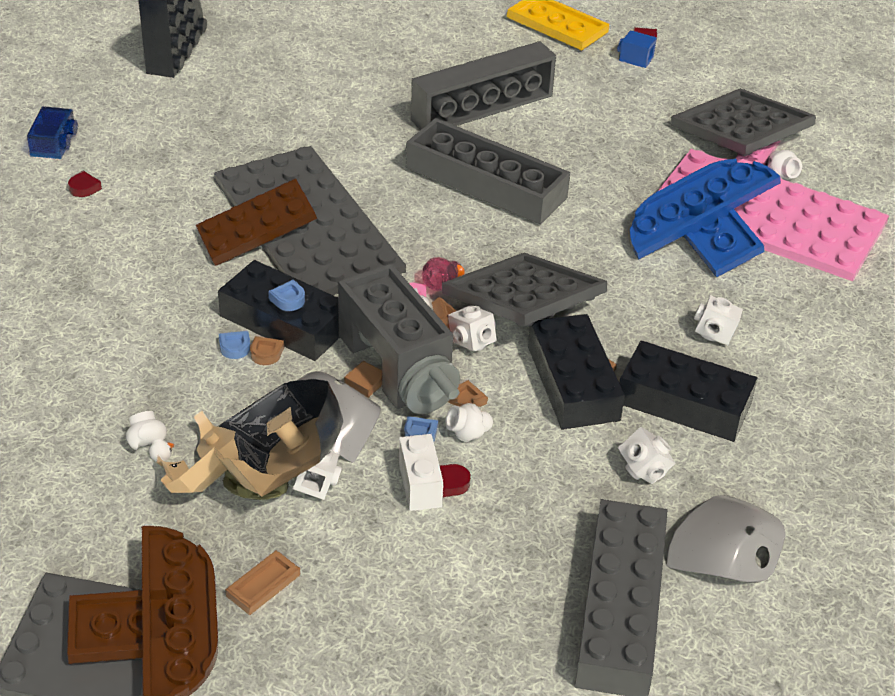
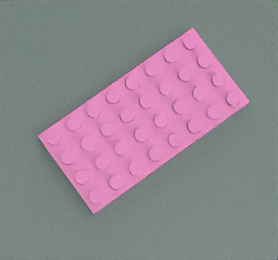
[657,149,889,281]

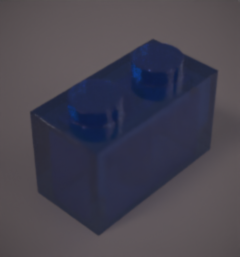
[27,106,78,159]

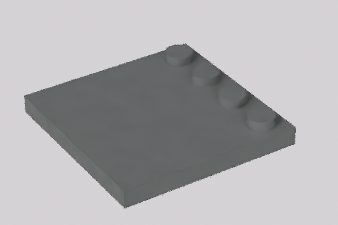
[671,88,816,156]
[442,252,607,326]
[0,572,143,696]

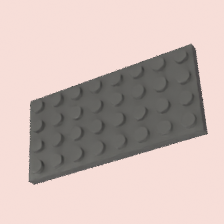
[214,146,406,295]

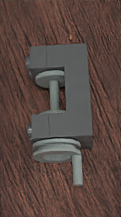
[338,263,460,414]

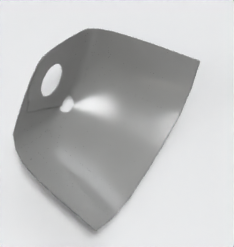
[298,371,381,463]
[666,495,785,582]

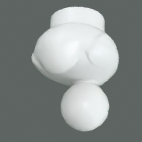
[767,150,802,181]
[446,403,493,442]
[126,411,174,461]

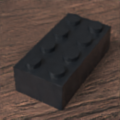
[218,260,340,361]
[528,314,625,430]
[619,340,758,442]

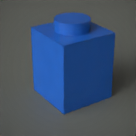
[617,30,657,68]

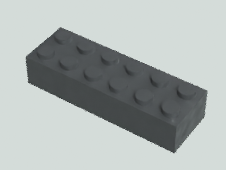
[411,41,556,130]
[406,118,570,225]
[575,499,668,696]

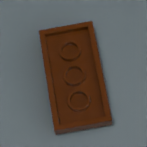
[196,178,317,266]

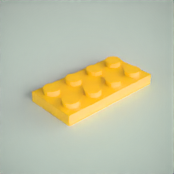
[507,0,609,50]

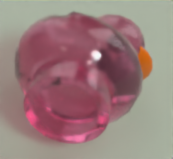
[421,257,465,291]

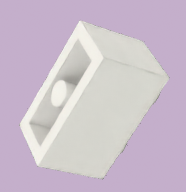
[399,434,443,511]

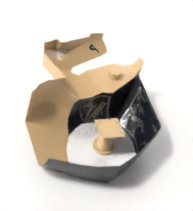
[157,379,344,497]

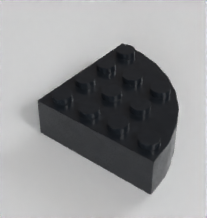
[138,0,207,78]

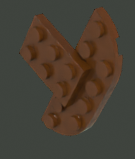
[67,526,218,696]

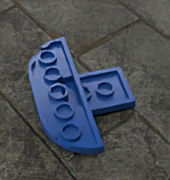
[630,159,781,277]

